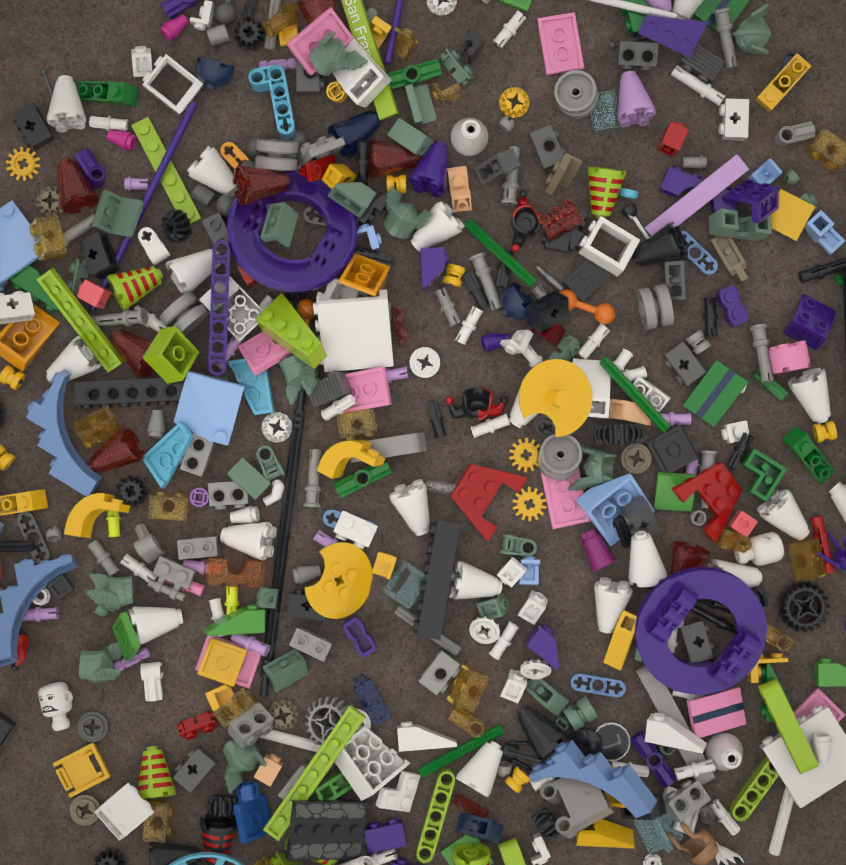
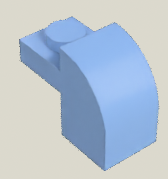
[805,210,845,255]

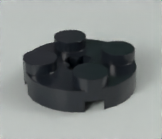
[565,728,603,757]

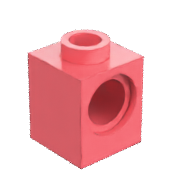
[77,280,112,309]
[727,510,758,537]

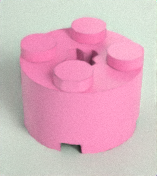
[768,341,811,374]

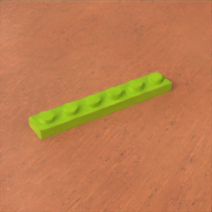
[131,117,202,225]
[37,268,124,373]

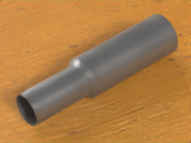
[534,265,565,292]

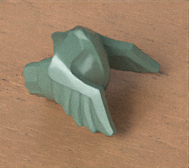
[733,3,771,55]
[309,31,368,76]
[383,186,433,239]
[279,355,319,405]
[568,444,617,491]
[86,573,134,612]
[79,642,122,683]
[223,739,267,793]

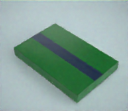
[693,0,750,35]
[683,359,748,427]

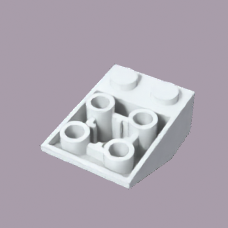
[333,39,392,108]
[199,275,263,342]
[572,358,610,419]
[94,783,154,841]

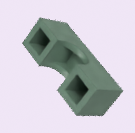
[709,209,772,241]

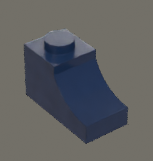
[455,813,503,845]

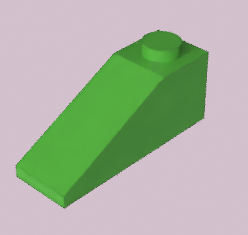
[203,604,265,636]
[814,658,846,687]
[310,770,352,800]

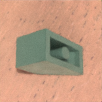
[328,182,376,218]
[525,678,569,716]

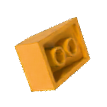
[338,253,390,296]
[0,304,60,372]

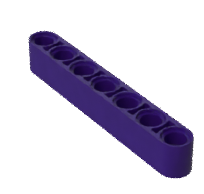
[208,240,230,376]

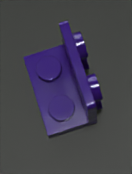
[726,180,779,223]
[783,294,836,350]

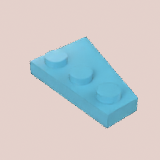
[227,359,275,415]
[142,422,194,488]

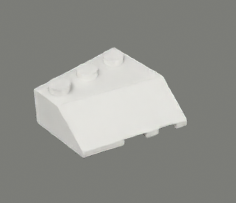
[335,726,410,801]

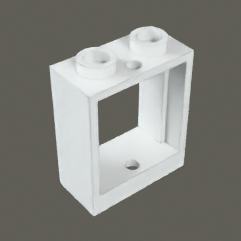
[142,54,203,116]
[579,216,640,277]

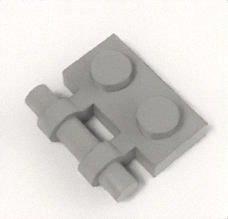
[148,556,196,601]

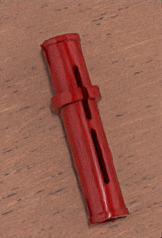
[810,515,835,574]

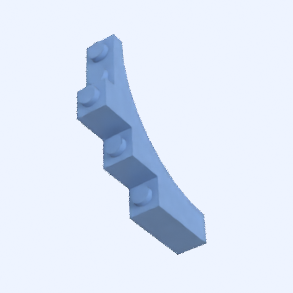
[26,370,103,497]
[0,554,78,667]
[528,740,657,818]

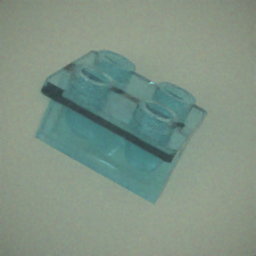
[633,808,684,855]

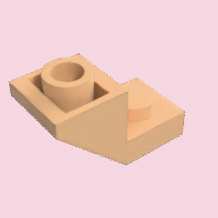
[447,166,472,213]
[608,399,651,426]

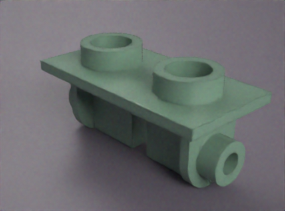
[440,48,475,87]
[66,259,89,299]
[547,335,582,361]

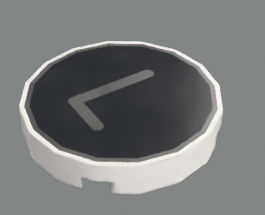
[596,722,630,761]

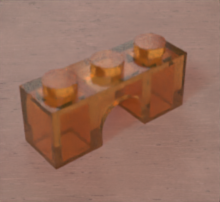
[203,557,266,588]

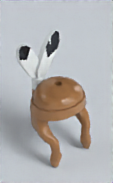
[666,822,744,865]

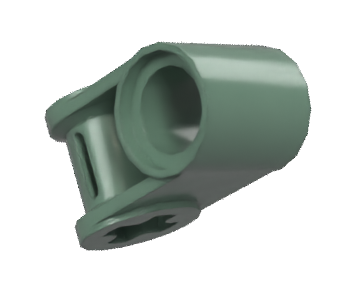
[256,445,286,482]
[499,534,537,556]

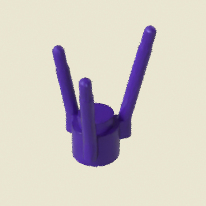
[816,532,846,570]

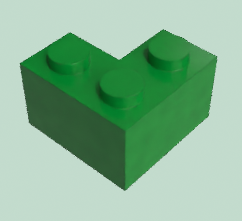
[740,449,787,502]

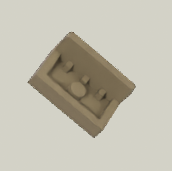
[545,153,582,195]

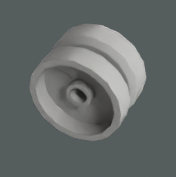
[554,70,599,119]
[255,139,299,171]
[637,283,674,330]
[159,291,209,336]
[537,434,582,481]

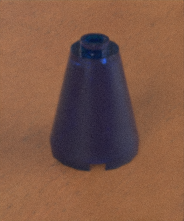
[327,110,382,159]

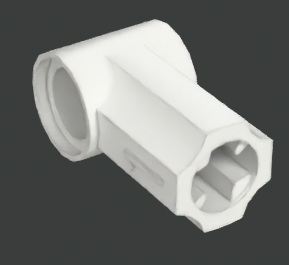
[140,662,163,701]

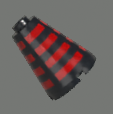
[199,814,238,865]

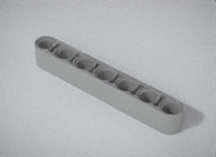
[635,665,715,785]

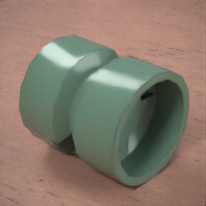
[563,696,598,731]

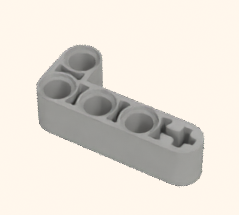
[350,432,427,463]

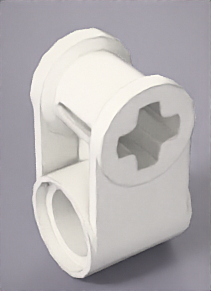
[138,227,171,266]

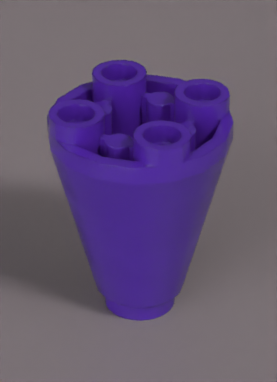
[409,141,448,198]

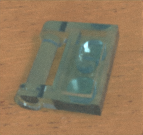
[380,559,426,610]

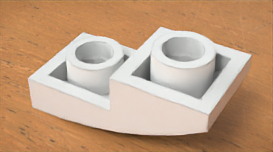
[633,376,671,413]

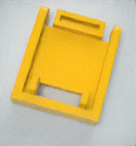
[52,742,112,798]

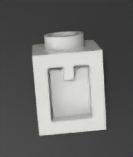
[190,0,215,31]
[131,46,153,77]
[500,330,533,355]
[721,421,749,444]
[497,557,527,587]
[518,590,548,625]
[500,669,528,703]
[531,832,551,865]

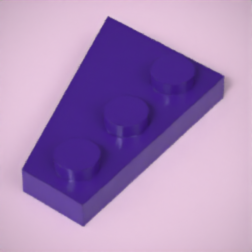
[638,14,708,58]

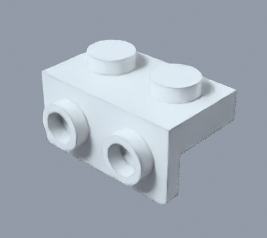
[333,511,378,549]

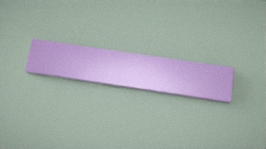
[645,154,749,236]

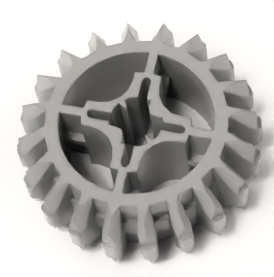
[304,696,349,746]

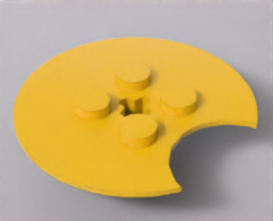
[519,359,592,437]
[305,542,373,619]

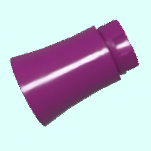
[579,528,616,572]

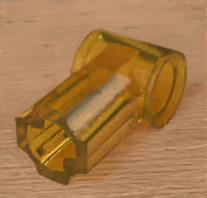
[263,2,299,38]
[717,529,752,553]
[766,623,793,652]
[448,705,485,738]

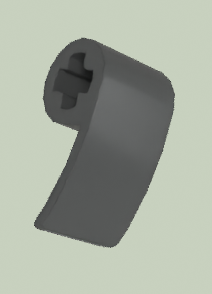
[191,183,219,208]

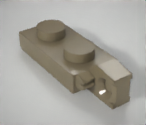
[709,236,748,283]

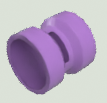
[190,487,209,507]

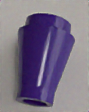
[481,333,510,352]

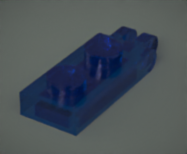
[353,674,392,727]

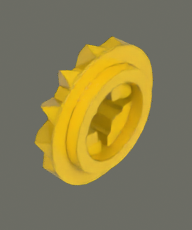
[499,87,530,118]

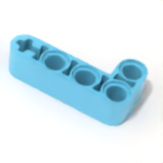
[248,65,296,141]

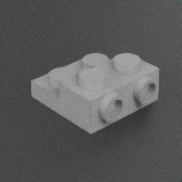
[296,136,345,166]

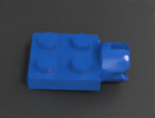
[233,781,271,843]

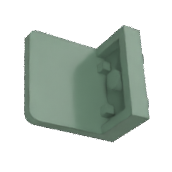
[91,190,144,238]

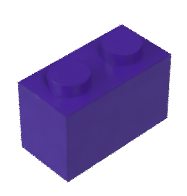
[364,817,407,854]

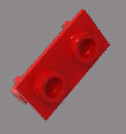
[299,155,336,182]
[177,711,219,740]

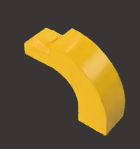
[317,440,385,479]
[64,493,130,538]

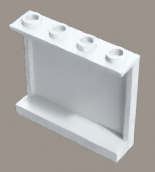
[313,290,394,372]
[759,705,846,808]

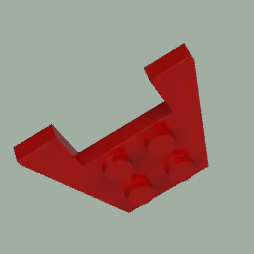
[671,462,742,543]
[449,463,528,541]

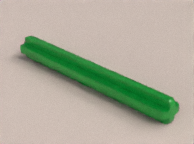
[464,219,537,287]
[599,356,670,432]
[418,724,504,778]

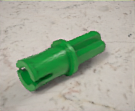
[752,369,788,400]

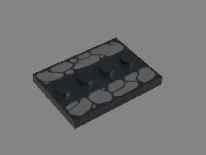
[286,800,368,860]

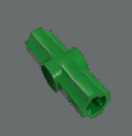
[387,59,443,91]
[333,459,392,498]

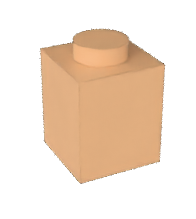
[254,753,283,787]

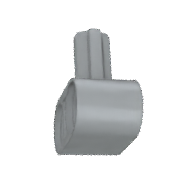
[133,523,166,564]

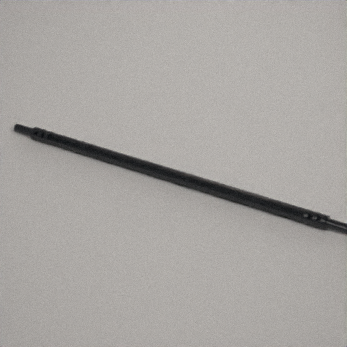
[260,391,306,696]

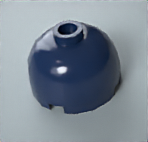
[195,57,235,90]
[501,281,534,320]

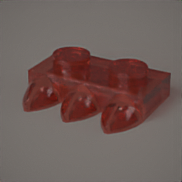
[539,200,584,240]
[391,306,410,346]

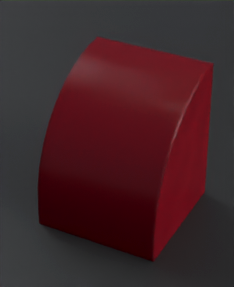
[532,323,566,347]

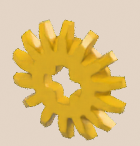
[6,147,41,181]
[509,438,541,472]
[513,487,547,521]

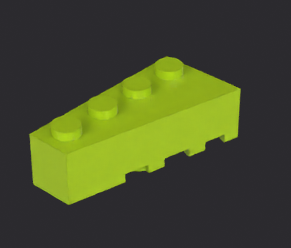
[255,293,327,369]

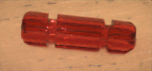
[453,794,489,818]

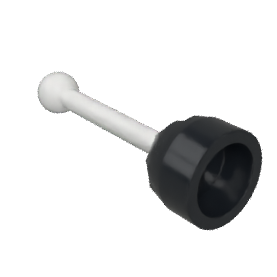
[621,203,649,239]

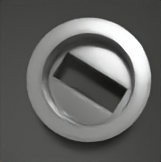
[498,116,515,133]
[689,510,706,526]
[46,526,62,542]
[497,761,512,777]

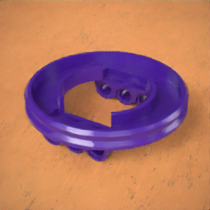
[227,170,358,293]
[635,567,767,695]

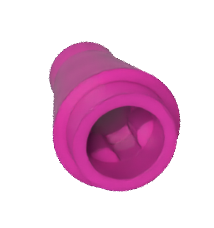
[160,14,189,41]
[107,130,137,151]

